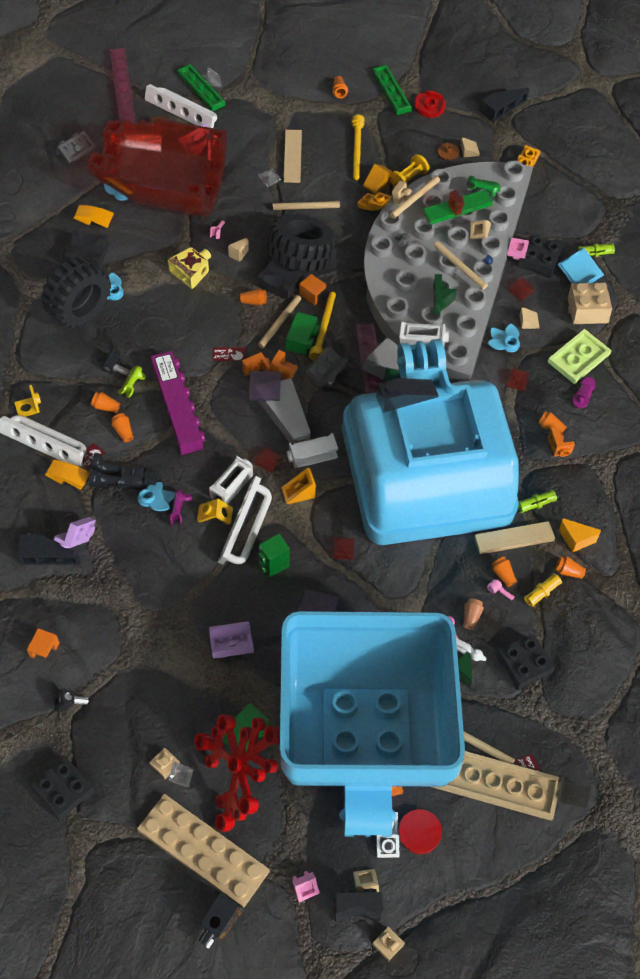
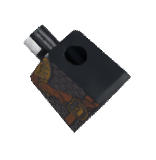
[198,893,245,948]

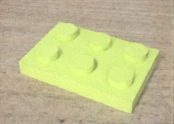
[548,329,611,384]

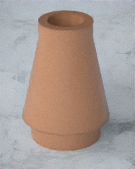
[463,599,484,630]

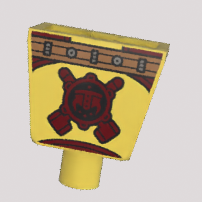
[168,248,211,289]

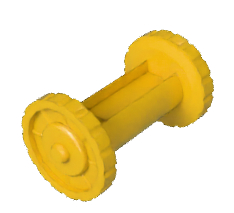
[389,154,429,188]

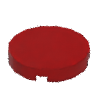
[414,91,446,118]
[398,809,442,855]

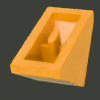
[363,164,393,195]
[281,468,316,504]
[559,518,601,553]

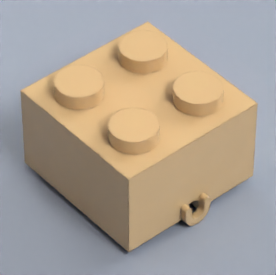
[568,283,612,324]

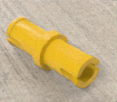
[524,573,562,607]

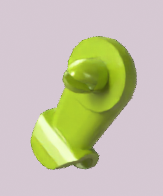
[118,366,146,398]

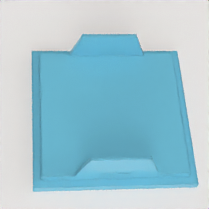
[558,248,604,284]

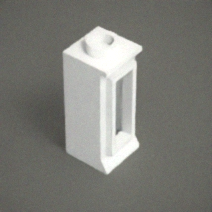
[399,322,449,347]
[287,433,338,469]
[209,456,253,504]

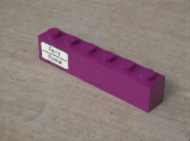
[151,351,205,455]

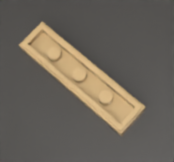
[284,130,302,183]
[474,521,555,555]

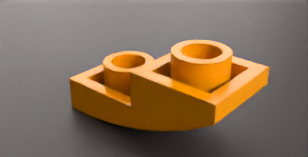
[516,145,540,167]
[357,192,392,211]
[74,205,114,228]
[45,460,90,490]

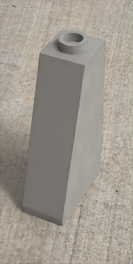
[362,337,399,379]
[256,378,310,445]

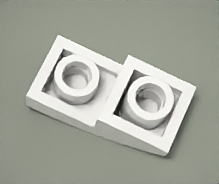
[376,812,399,858]

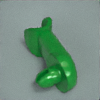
[467,175,501,198]

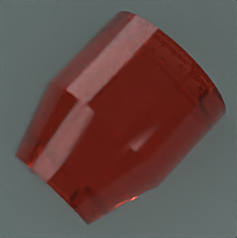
[87,119,227,217]

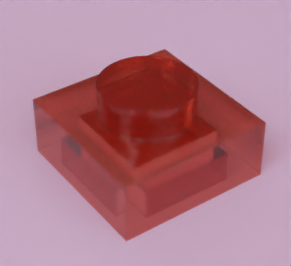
[448,190,464,216]
[509,278,535,301]
[507,369,529,391]
[255,447,281,473]
[334,538,354,560]

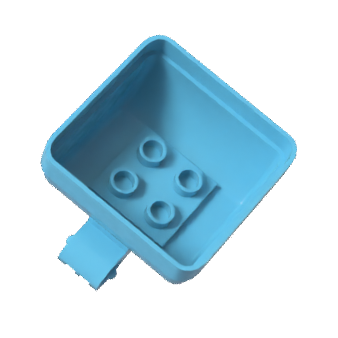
[342,339,519,545]
[280,611,465,837]

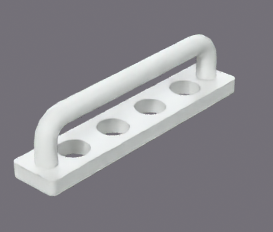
[145,84,217,131]
[0,415,86,467]
[218,476,272,565]

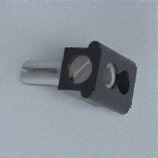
[102,350,130,376]
[54,688,89,712]

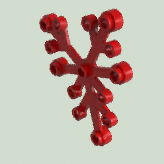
[194,714,280,832]

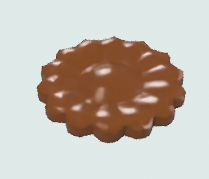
[437,143,460,161]

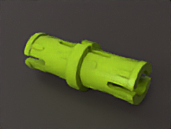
[578,243,615,257]
[518,490,557,513]

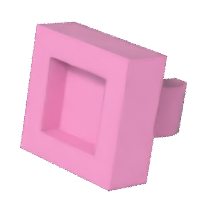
[508,238,529,260]
[292,871,320,902]

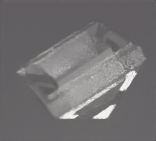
[207,67,221,88]
[258,169,281,187]
[169,762,194,788]

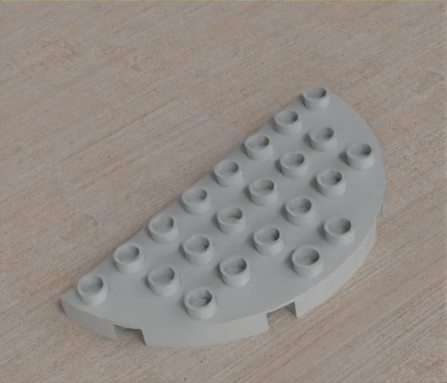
[363,161,533,383]

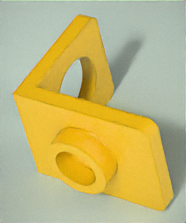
[15,385,41,417]
[197,499,233,525]

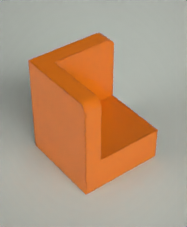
[299,274,326,306]
[271,350,298,379]
[27,628,59,658]

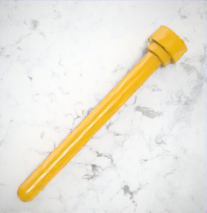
[352,115,365,180]
[309,292,336,361]

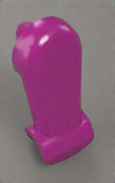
[572,377,596,409]
[170,489,192,526]

